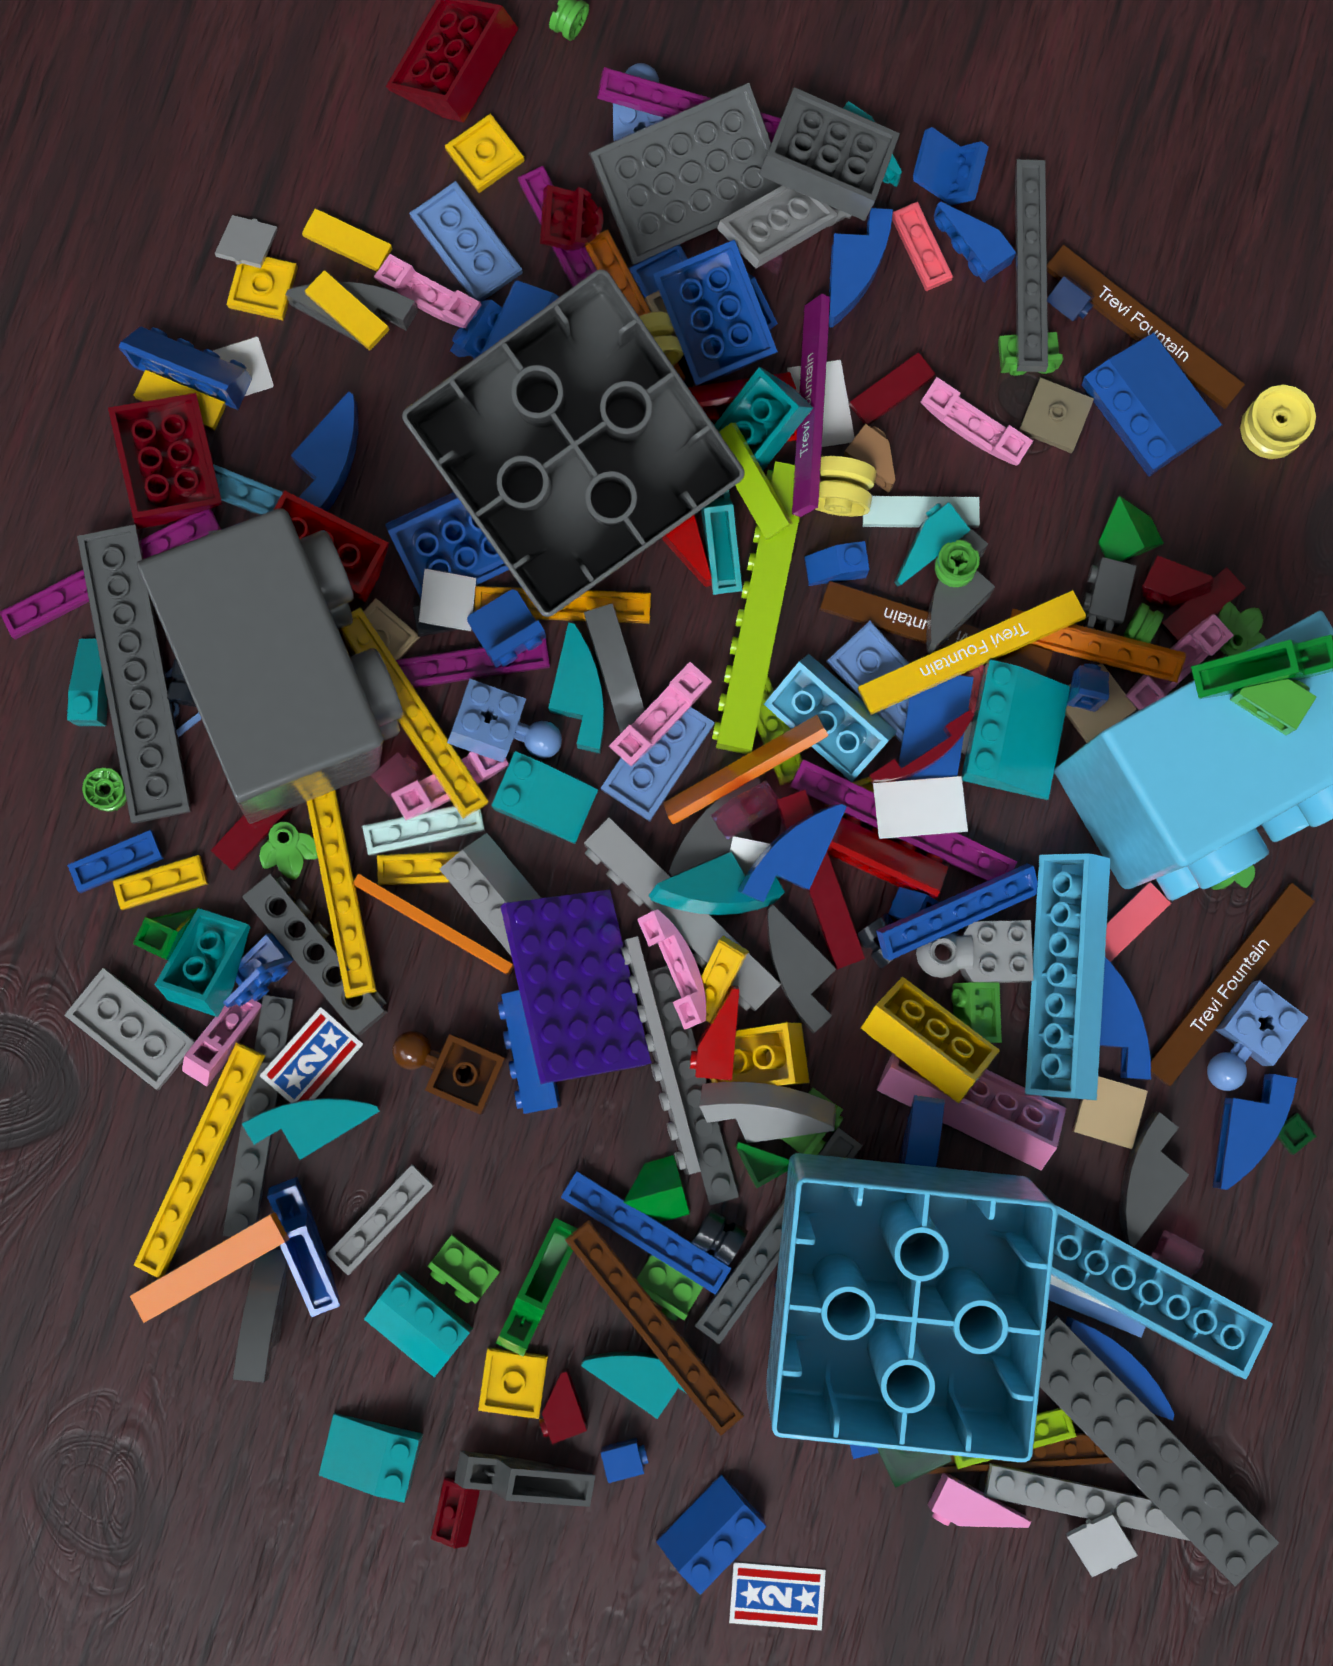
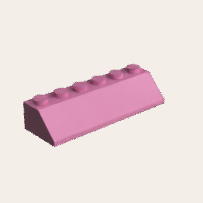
[877,1053,1066,1170]

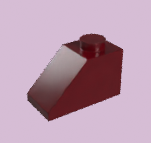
[1142,555,1213,607]
[539,1367,588,1444]

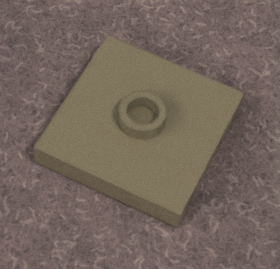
[1019,377,1094,453]

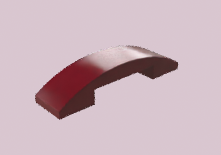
[869,709,974,783]

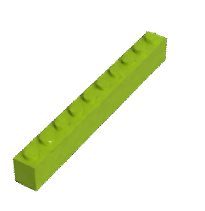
[712,461,800,754]

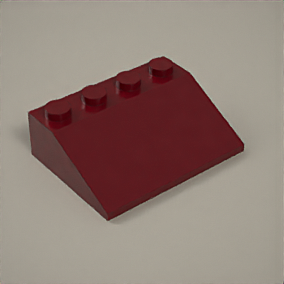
[386,0,519,123]
[108,393,222,529]

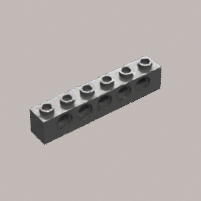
[242,874,388,1035]

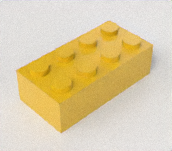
[861,976,1000,1104]

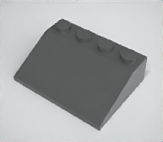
[759,87,900,221]

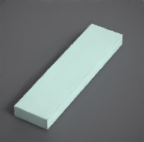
[862,496,980,528]
[362,806,485,856]

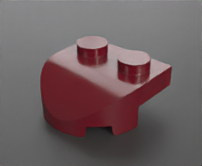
[540,185,603,251]

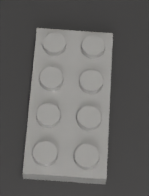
[717,185,838,268]
[65,968,195,1090]

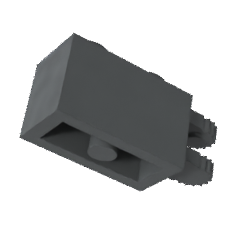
[1081,557,1136,633]

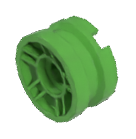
[549,0,589,41]
[935,540,980,587]
[1124,603,1164,643]
[82,768,127,812]

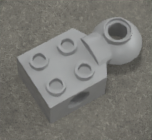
[916,920,1034,983]

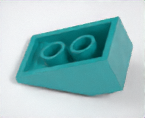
[491,751,598,844]
[154,908,250,1017]
[319,1413,423,1503]

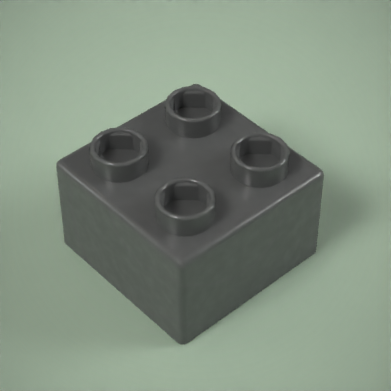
[402,269,745,617]
[137,508,403,824]

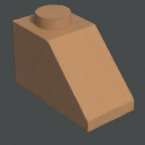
[843,424,895,493]

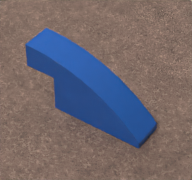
[829,208,893,327]
[291,392,358,512]
[738,804,847,902]
[1100,957,1151,1080]
[1213,1074,1297,1190]
[899,1095,945,1167]
[267,1177,341,1317]
[1065,1317,1175,1421]

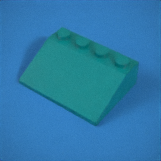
[961,660,1070,800]

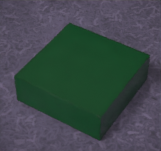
[1277,1112,1317,1155]

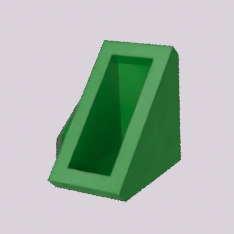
[1098,495,1164,562]
[133,908,200,960]
[735,1141,789,1188]
[623,1155,690,1222]

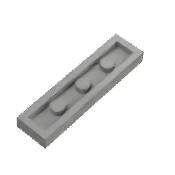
[326,1165,434,1275]

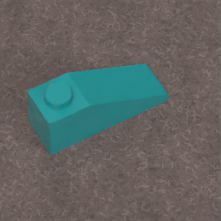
[894,502,971,586]
[67,639,108,726]

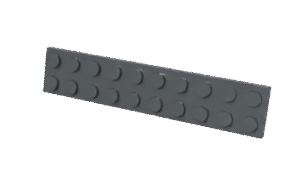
[77,524,192,824]
[1040,1315,1279,1586]

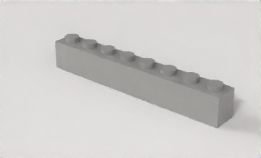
[584,818,781,1011]

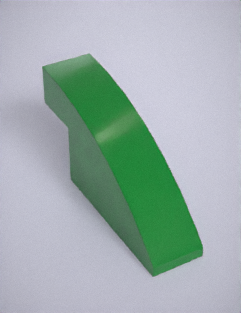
[1191,634,1333,699]
[496,1218,577,1356]

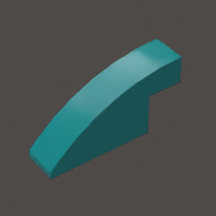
[701,490,742,595]
[548,622,604,754]
[648,852,785,915]
[242,1098,380,1160]
[581,1352,687,1419]

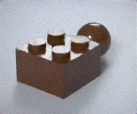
[392,1031,508,1115]

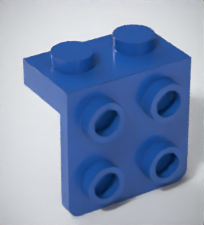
[913,127,989,206]
[450,300,502,359]
[467,589,546,668]
[223,933,294,1008]

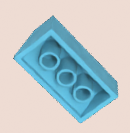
[764,654,897,782]

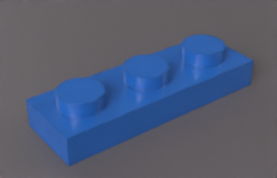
[67,830,164,893]

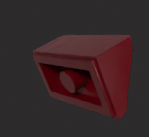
[430,1477,480,1549]

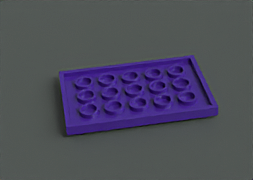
[500,890,651,1085]

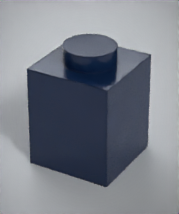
[1047,275,1095,321]

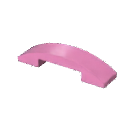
[374,254,481,328]
[921,377,1033,466]
[1126,614,1234,711]
[609,662,712,767]
[391,752,509,820]
[637,909,706,1030]

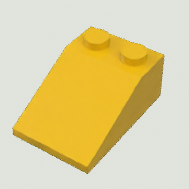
[711,1022,810,1087]

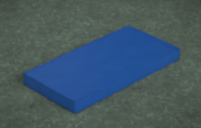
[898,675,974,781]

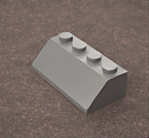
[439,833,541,955]

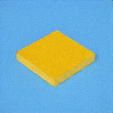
[445,113,525,193]
[226,257,298,321]
[478,1347,548,1419]

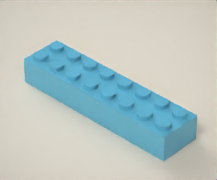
[1025,853,1110,1100]
[1051,1205,1273,1380]

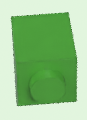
[1230,679,1317,735]

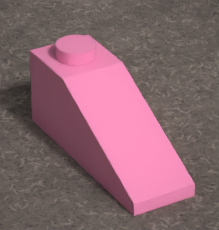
[182,999,262,1086]
[927,1473,1031,1528]

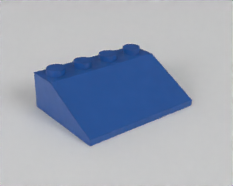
[653,240,778,386]
[1082,333,1222,477]
[385,492,509,599]

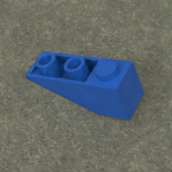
[934,202,1016,282]

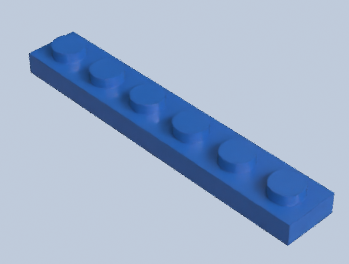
[876,864,1038,961]
[561,1171,732,1295]

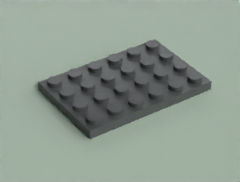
[589,83,782,264]

